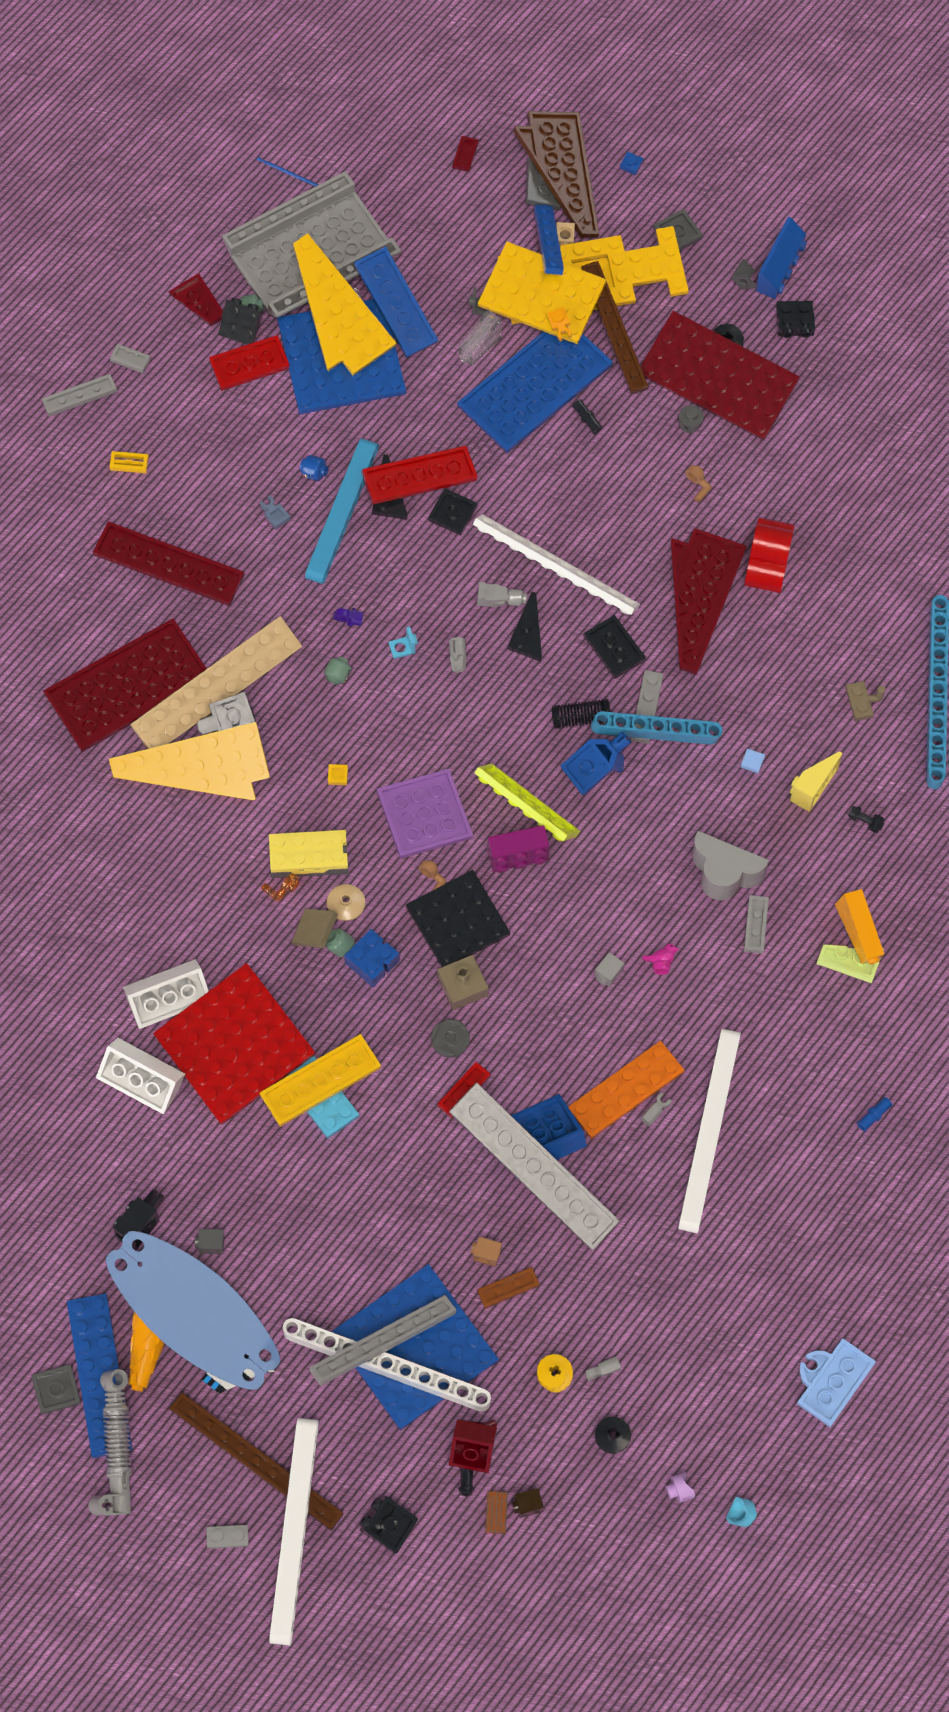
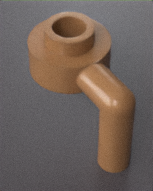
[685,465,711,503]
[418,860,447,891]

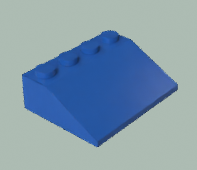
[511,1094,587,1178]

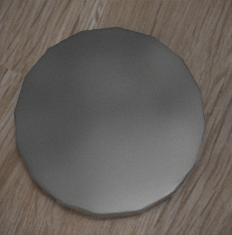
[431,1019,470,1058]

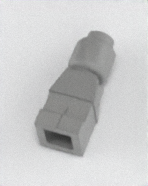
[477,582,527,607]

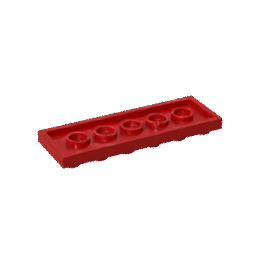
[361,446,478,504]

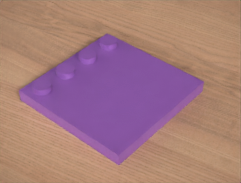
[376,769,473,859]

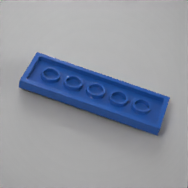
[354,246,439,358]

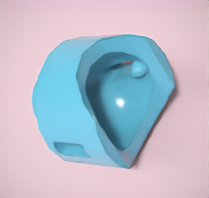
[726,1497,757,1527]

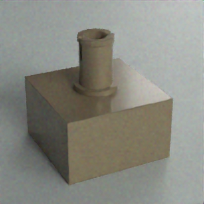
[437,955,489,1011]

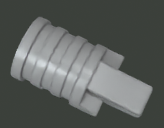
[449,637,467,673]

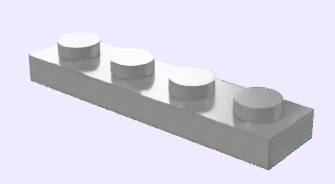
[42,374,117,417]
[631,670,663,744]

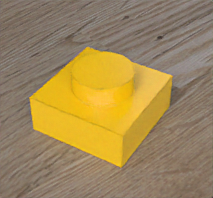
[328,764,348,785]

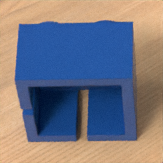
[344,929,400,988]

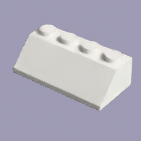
[123,959,209,1029]
[96,1038,185,1114]

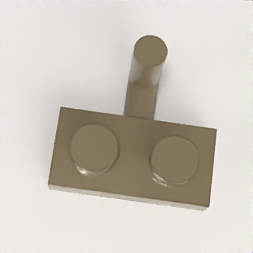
[845,681,885,721]

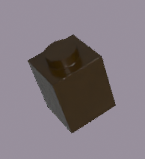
[512,1488,544,1518]

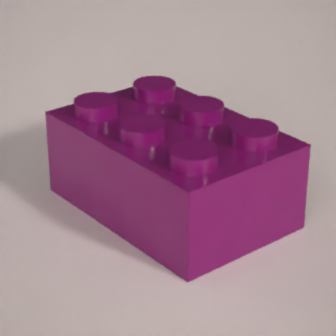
[487,825,550,873]

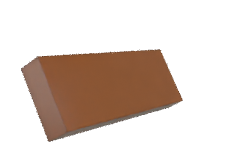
[477,1267,540,1309]

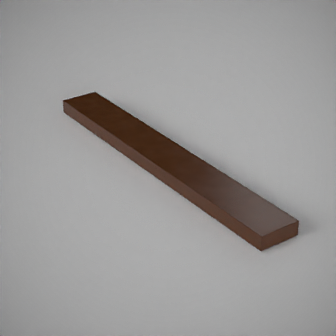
[581,261,649,395]

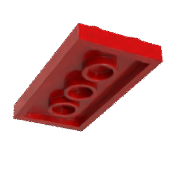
[209,335,290,391]

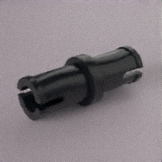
[572,399,603,434]

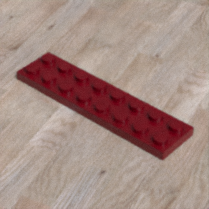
[93,521,245,606]

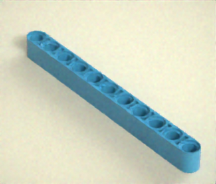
[926,595,949,790]

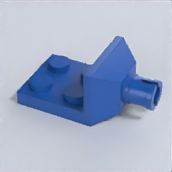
[560,732,632,795]

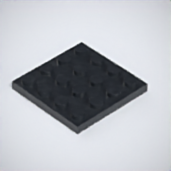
[406,870,511,968]

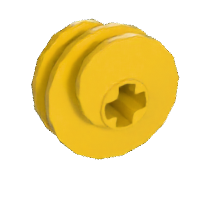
[537,1354,573,1392]

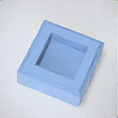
[741,749,765,773]

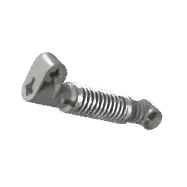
[89,1369,132,1516]

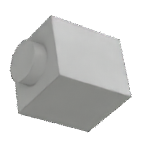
[595,952,625,987]

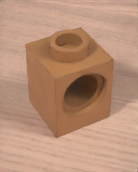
[471,1237,502,1267]

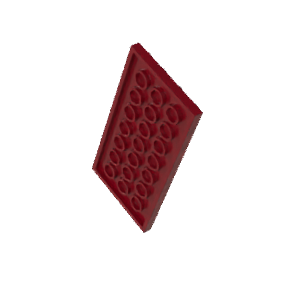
[641,311,800,441]
[43,618,207,752]

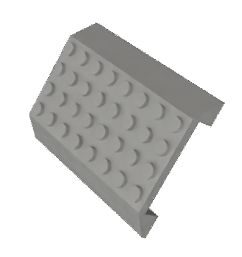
[222,171,401,318]

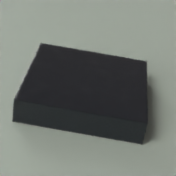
[428,488,478,536]

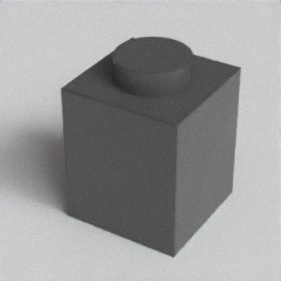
[195,1229,224,1254]

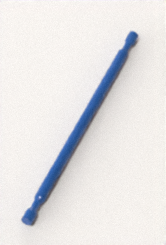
[257,157,319,187]

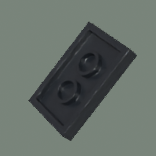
[583,615,646,679]

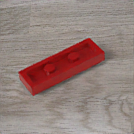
[437,1062,491,1118]

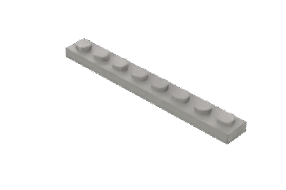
[309,1295,456,1386]

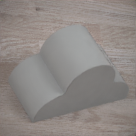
[692,831,769,900]

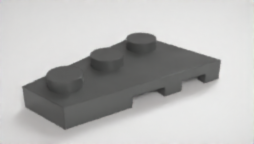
[525,157,561,210]

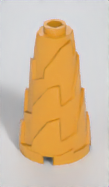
[129,1311,165,1392]

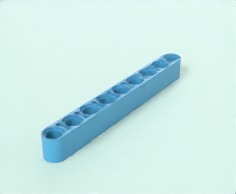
[305,438,379,584]

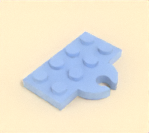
[797,1338,876,1427]

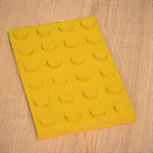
[478,242,606,345]

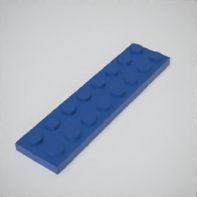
[67,1294,133,1459]

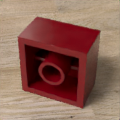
[449,1419,497,1473]

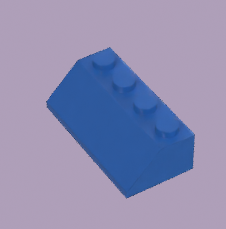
[756,216,807,299]

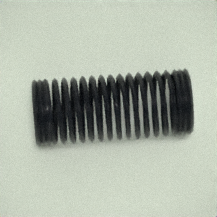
[552,699,611,729]

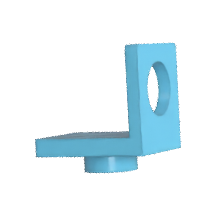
[389,627,418,659]

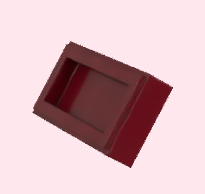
[452,136,479,172]

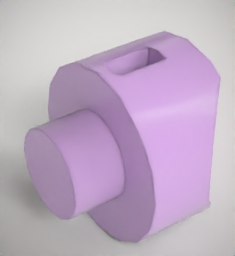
[665,1472,695,1503]

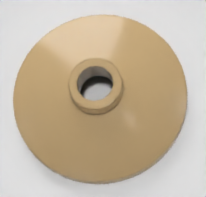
[327,884,365,921]

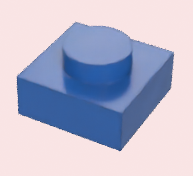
[620,152,644,176]

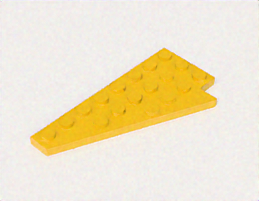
[293,233,397,376]
[109,722,270,800]

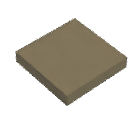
[291,909,338,948]

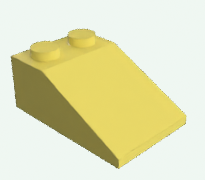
[790,752,842,812]

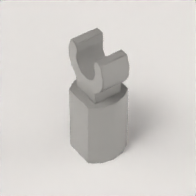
[640,1093,671,1127]
[585,1356,621,1381]

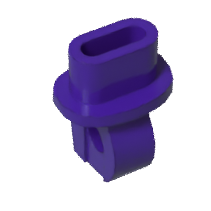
[333,608,363,627]

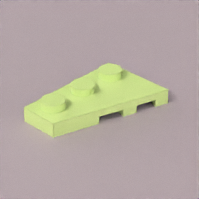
[817,945,884,983]

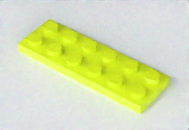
[475,764,580,841]

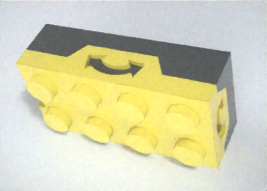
[269,830,348,878]

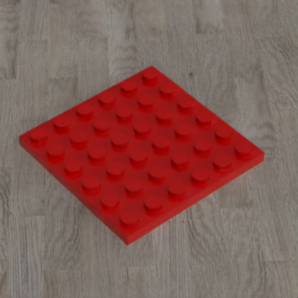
[153,963,316,1125]

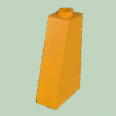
[835,889,884,965]

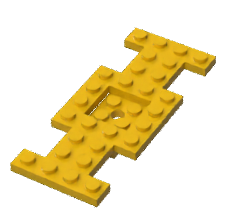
[497,226,689,324]

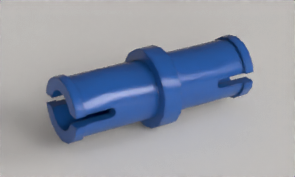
[857,1097,893,1132]

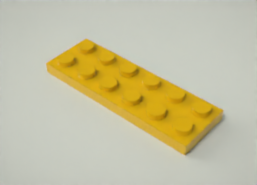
[259,1034,381,1127]

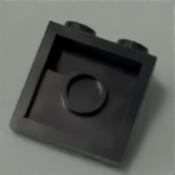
[218,297,263,344]
[776,301,815,338]
[359,1496,418,1554]

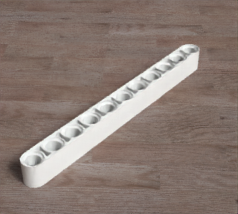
[678,1028,741,1234]
[283,1318,491,1412]
[270,1418,319,1646]

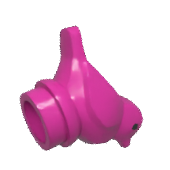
[642,944,679,975]

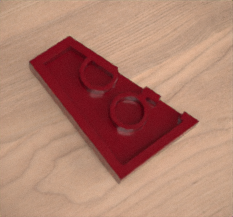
[168,273,223,326]

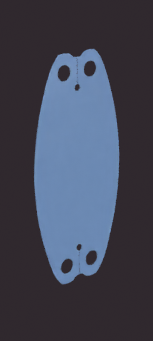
[106,1231,280,1390]

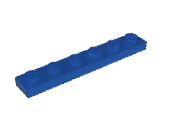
[534,205,564,275]

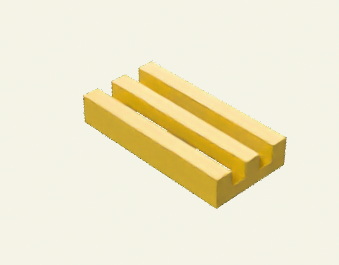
[110,451,149,474]

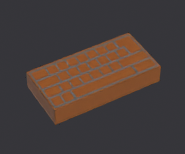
[485,1491,508,1534]

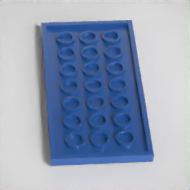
[457,331,613,453]

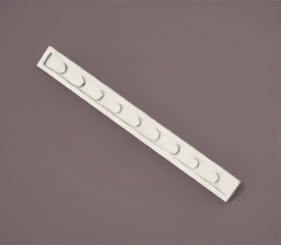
[473,514,640,615]

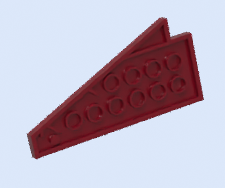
[671,528,747,675]

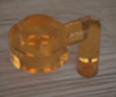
[261,873,299,902]

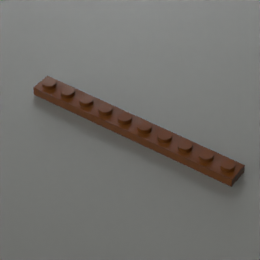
[169,1393,344,1531]

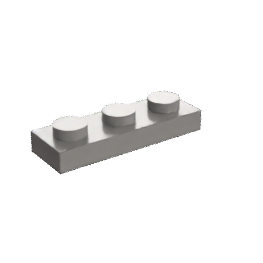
[744,895,769,954]

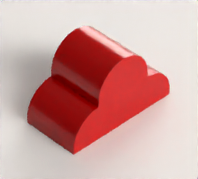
[744,517,795,593]

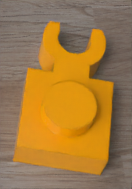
[547,307,571,342]

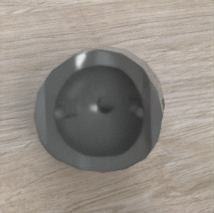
[678,405,704,433]

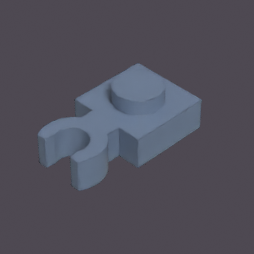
[260,496,291,530]

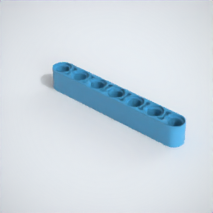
[591,711,723,745]

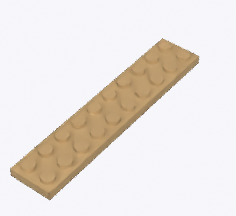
[130,616,302,749]

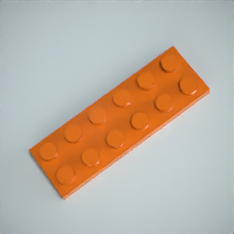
[568,1041,685,1139]

